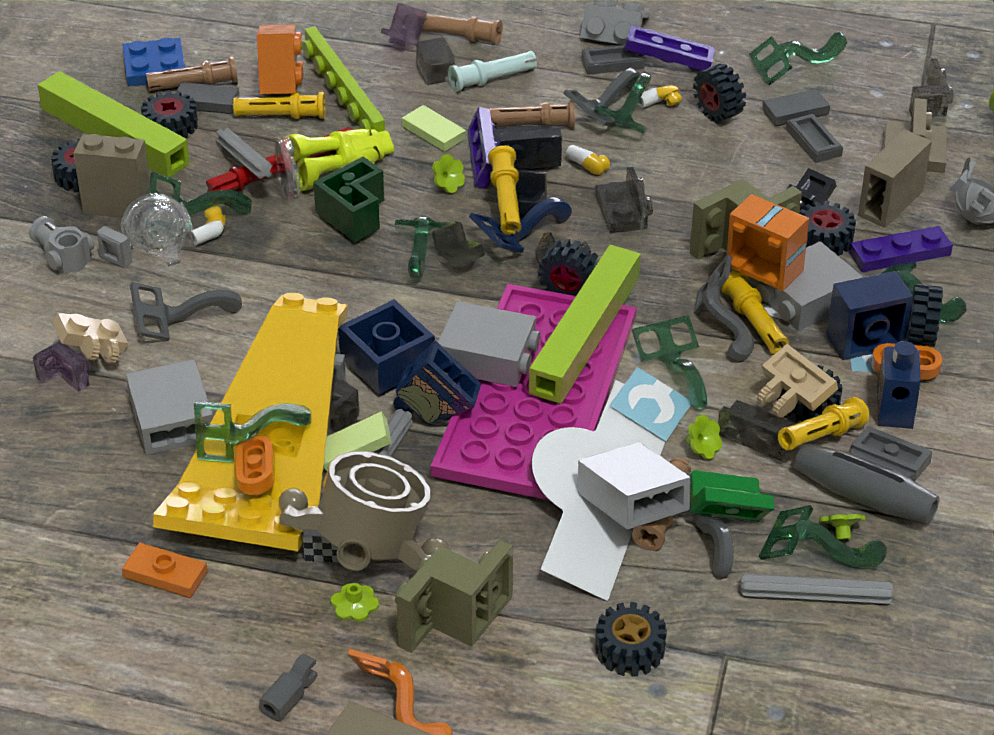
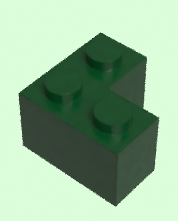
[313,156,384,242]

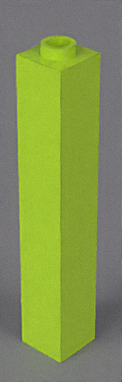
[37,71,190,178]
[529,245,641,404]

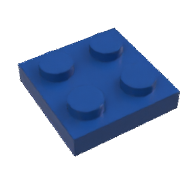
[122,37,185,87]

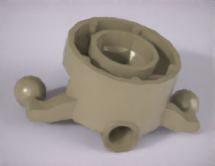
[279,451,450,571]

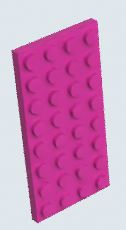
[431,284,637,500]

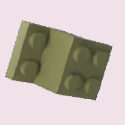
[690,179,802,260]
[395,540,513,653]

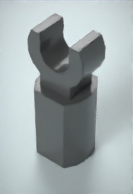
[259,653,318,721]

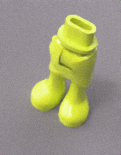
[284,129,394,191]

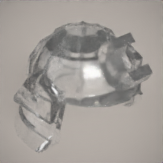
[120,193,193,267]

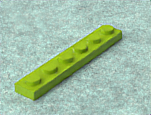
[302,26,385,132]

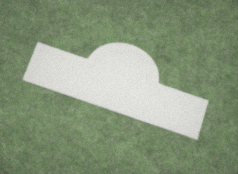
[532,380,665,601]

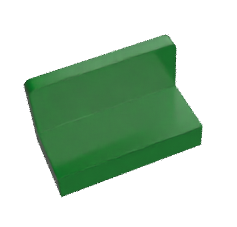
[689,470,774,522]

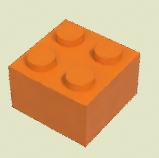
[257,24,304,94]

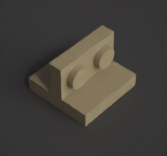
[884,98,947,173]

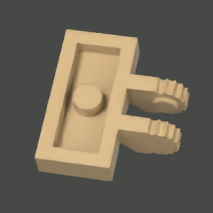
[52,312,128,364]
[757,344,838,418]

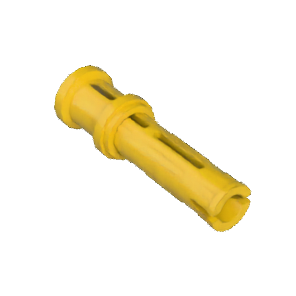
[233,92,326,119]
[488,145,521,235]
[720,270,789,354]
[778,397,869,450]

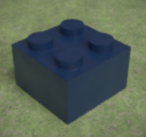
[826,271,914,361]
[338,299,435,394]

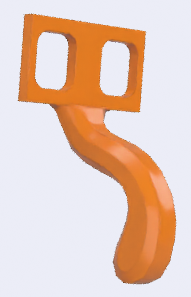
[348,648,453,735]

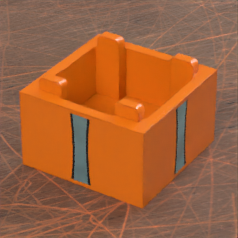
[727,194,809,291]

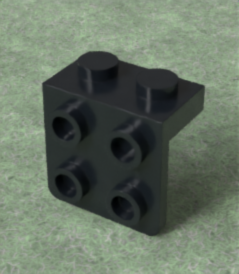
[493,125,562,170]

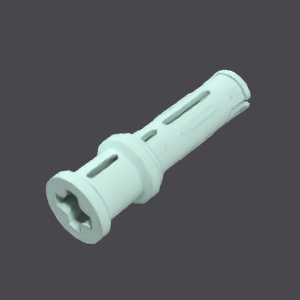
[448,51,537,92]

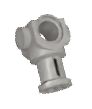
[29,216,94,275]

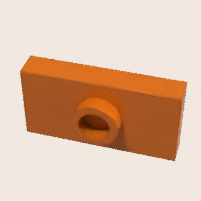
[122,542,208,598]

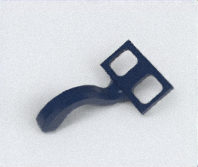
[469,197,572,253]

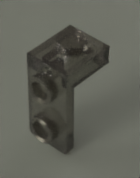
[909,58,954,118]

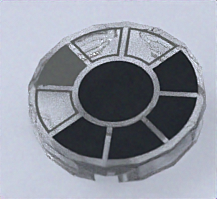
[275,137,301,201]

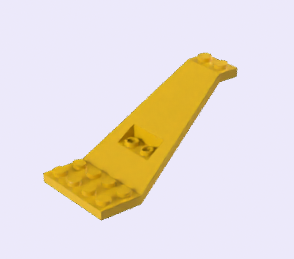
[153,293,348,551]

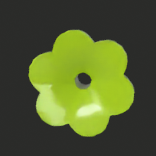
[432,154,465,194]
[686,414,722,460]
[819,514,866,540]
[331,583,379,622]

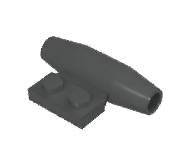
[794,426,940,524]

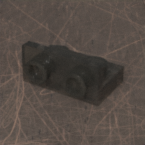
[595,167,653,234]
[718,400,796,461]

